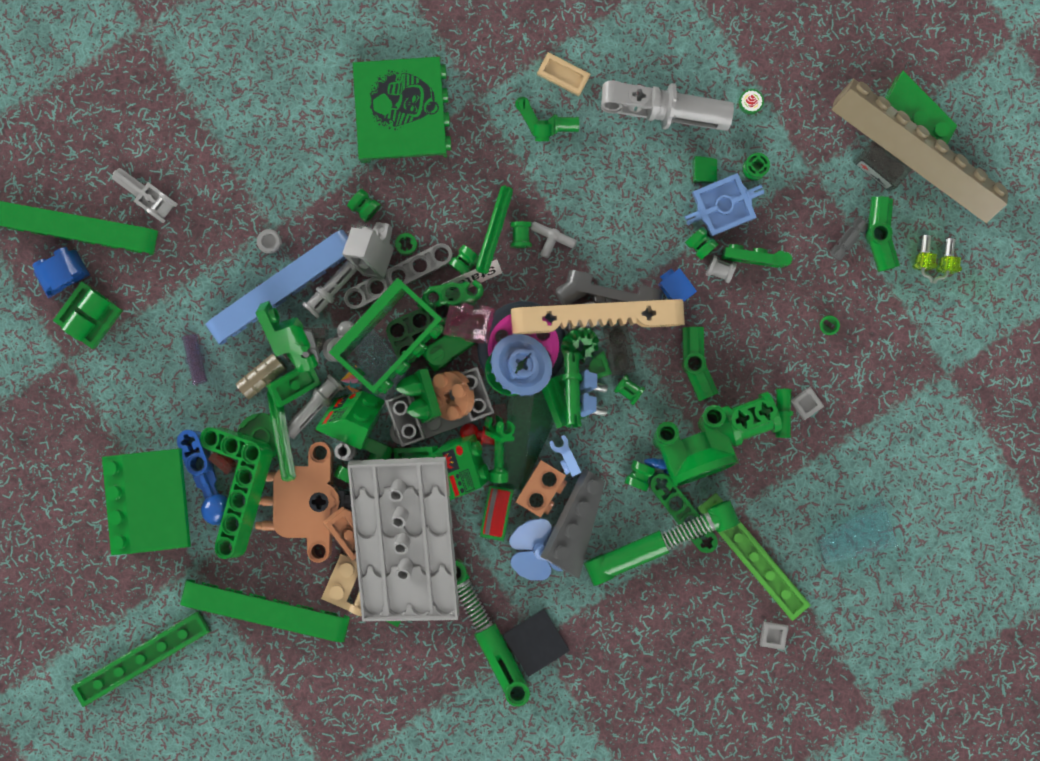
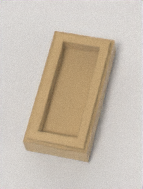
[537,52,591,96]

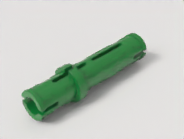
[562,352,582,428]

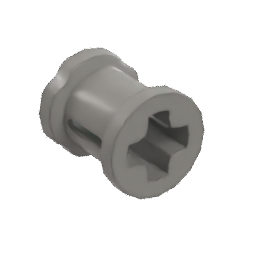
[706,255,737,283]

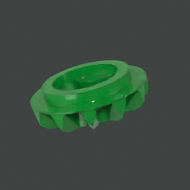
[561,328,599,363]

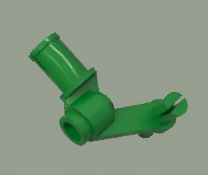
[515,97,579,141]

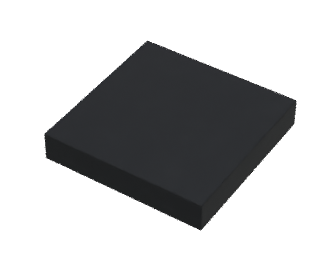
[503,608,570,677]

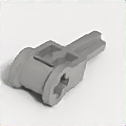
[112,168,178,223]

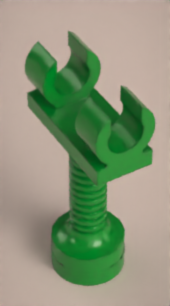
[485,415,515,483]

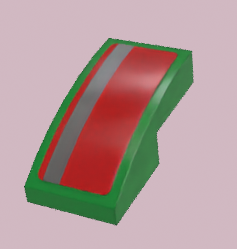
[480,486,514,542]

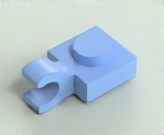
[550,435,581,478]

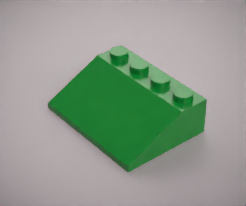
[102,448,191,555]

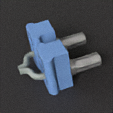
[564,369,608,417]

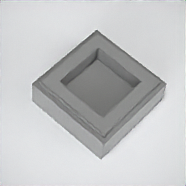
[791,387,824,420]
[759,621,788,650]

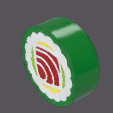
[739,89,764,115]

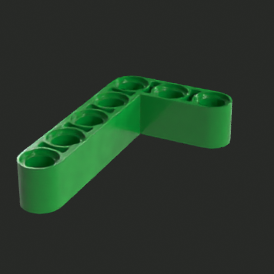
[200,427,273,559]

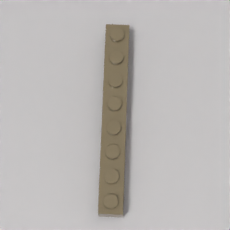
[832,78,1008,224]

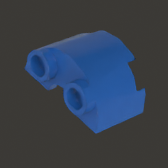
[32,247,90,298]

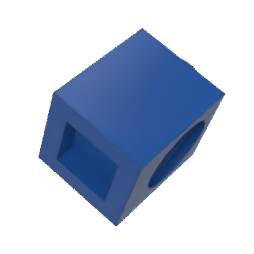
[658,268,697,302]

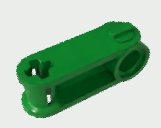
[422,315,487,373]

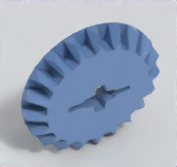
[490,334,552,397]

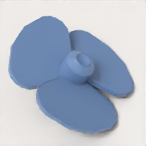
[509,518,563,580]

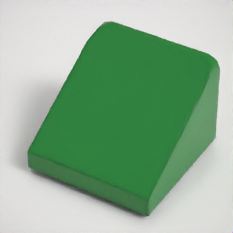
[693,156,717,183]

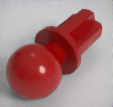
[460,423,495,446]

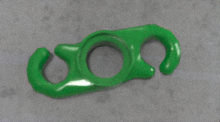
[422,280,484,308]

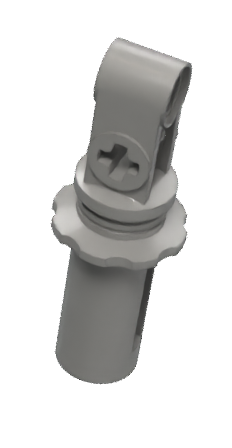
[601,80,734,131]

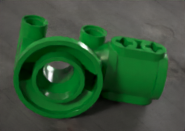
[652,392,782,487]

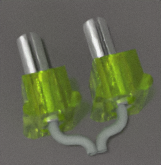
[912,235,962,284]

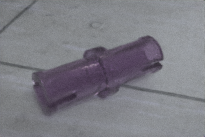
[182,334,208,385]

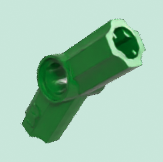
[865,196,900,272]
[682,327,719,401]

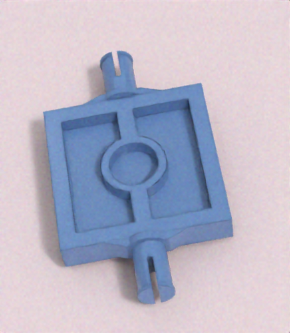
[684,173,764,237]

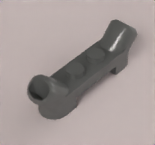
[555,270,663,320]

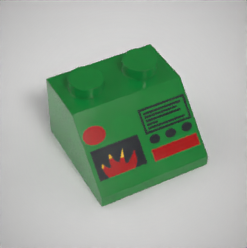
[316,391,385,450]
[431,434,489,500]

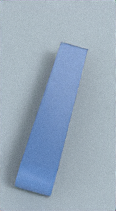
[205,230,348,345]

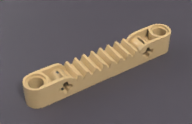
[511,299,685,334]

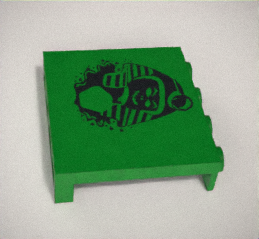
[352,57,452,163]

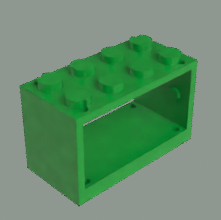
[329,278,445,395]

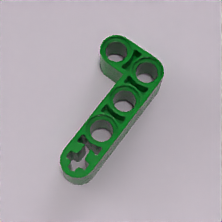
[386,290,476,364]

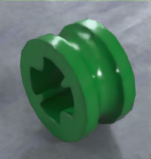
[395,233,417,256]

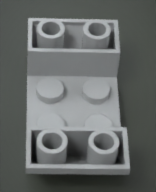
[385,367,494,447]

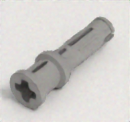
[302,260,357,319]
[287,373,346,439]

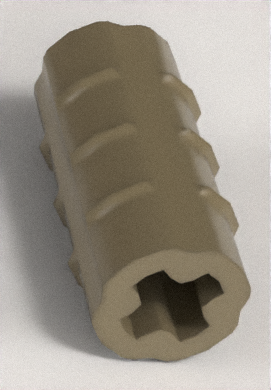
[236,353,287,400]

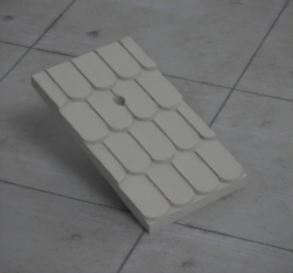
[348,457,459,621]

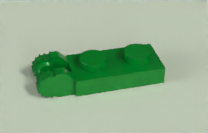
[721,244,792,268]

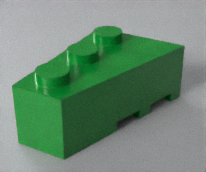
[885,71,957,145]

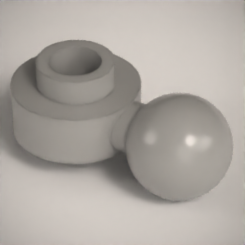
[323,321,354,362]

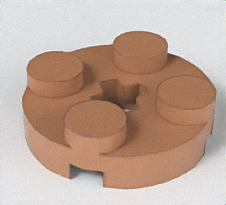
[432,371,474,421]

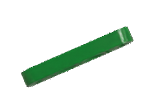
[650,473,718,553]

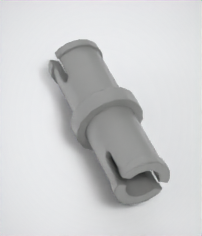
[334,442,357,461]

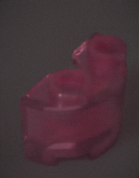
[443,303,495,344]

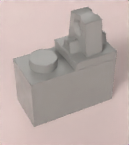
[342,222,394,279]

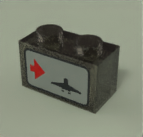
[853,140,912,192]

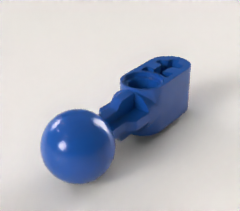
[177,430,228,525]

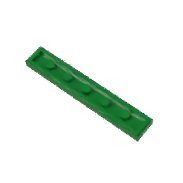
[71,611,211,707]

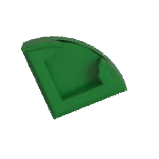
[588,351,612,379]

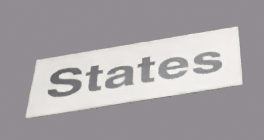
[441,259,502,296]

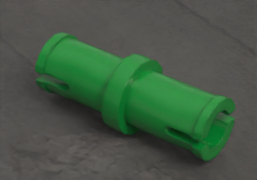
[775,388,794,438]

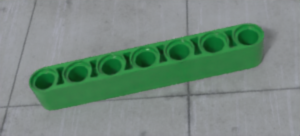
[0,201,158,255]
[180,579,350,642]

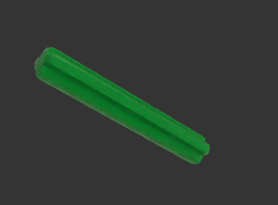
[476,185,513,274]
[267,391,296,482]

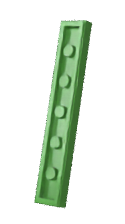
[697,492,811,621]

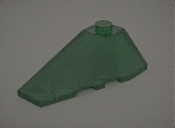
[498,393,555,490]

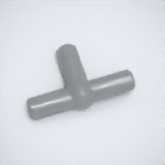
[531,222,577,258]

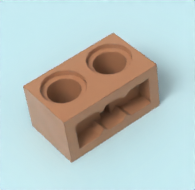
[515,460,567,517]

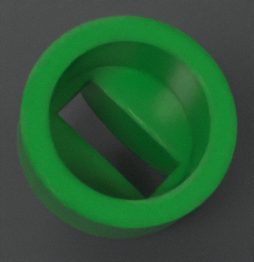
[819,315,840,335]

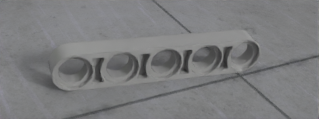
[344,243,453,310]

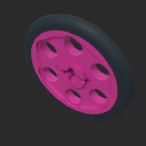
[477,301,566,379]

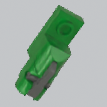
[255,301,320,372]

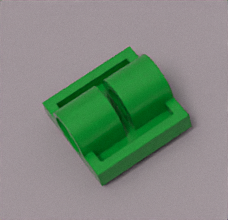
[53,281,123,349]

